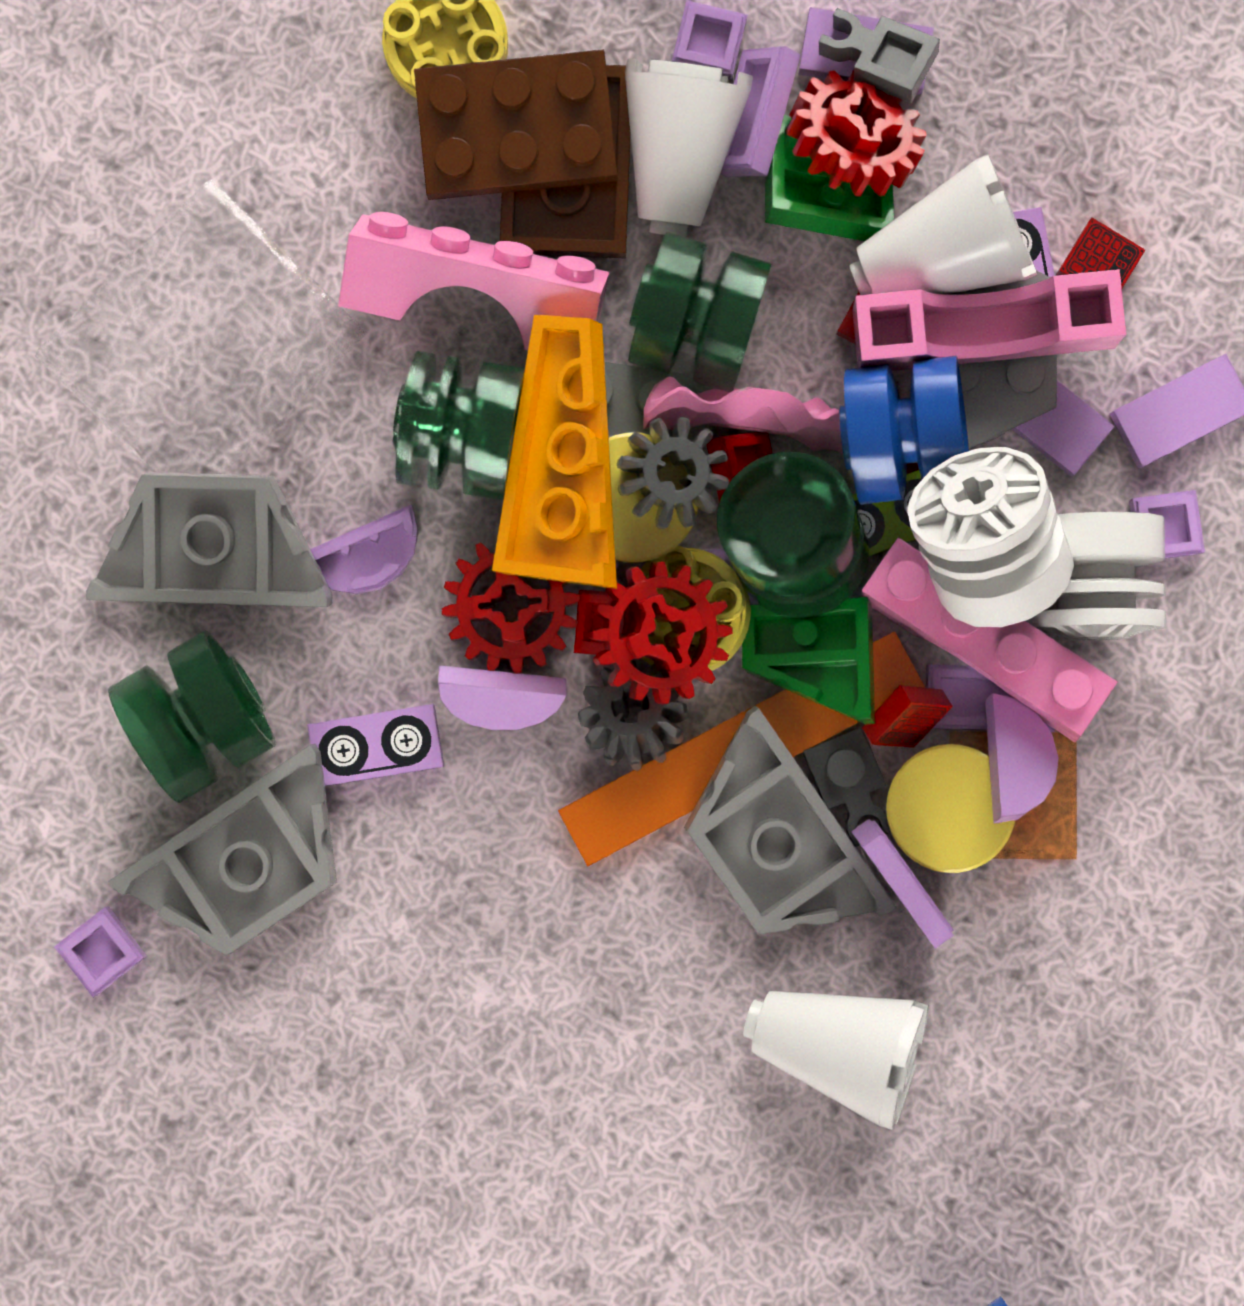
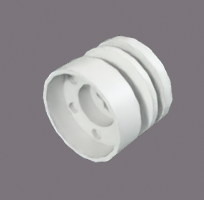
[907,447,1074,627]
[1028,512,1166,640]

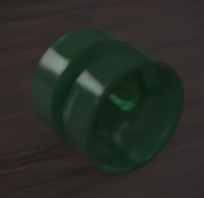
[628,232,772,393]
[717,452,869,617]
[108,630,276,803]

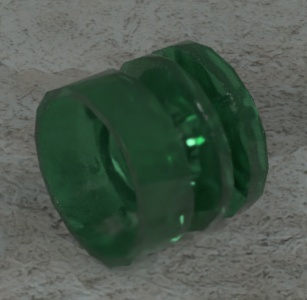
[392,351,525,500]

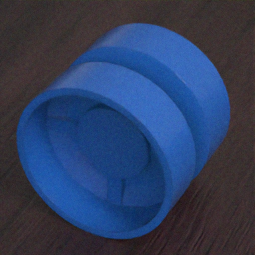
[839,356,969,505]

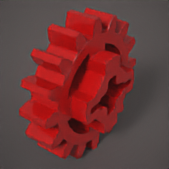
[786,70,927,197]
[441,542,580,674]
[587,561,733,704]

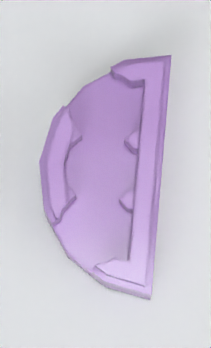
[310,504,419,595]
[438,666,567,730]
[985,693,1059,823]

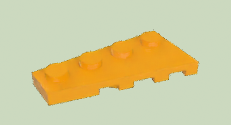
[492,314,617,589]

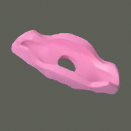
[643,377,843,455]

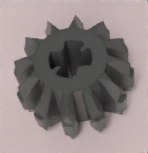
[617,417,729,529]
[578,660,688,771]

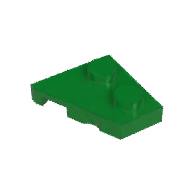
[765,114,894,241]
[742,597,875,724]

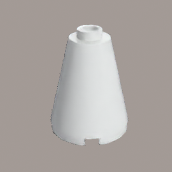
[625,59,753,238]
[849,154,1037,295]
[743,991,929,1130]

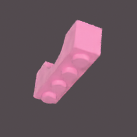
[338,212,610,351]
[853,269,1126,371]
[862,537,1118,742]

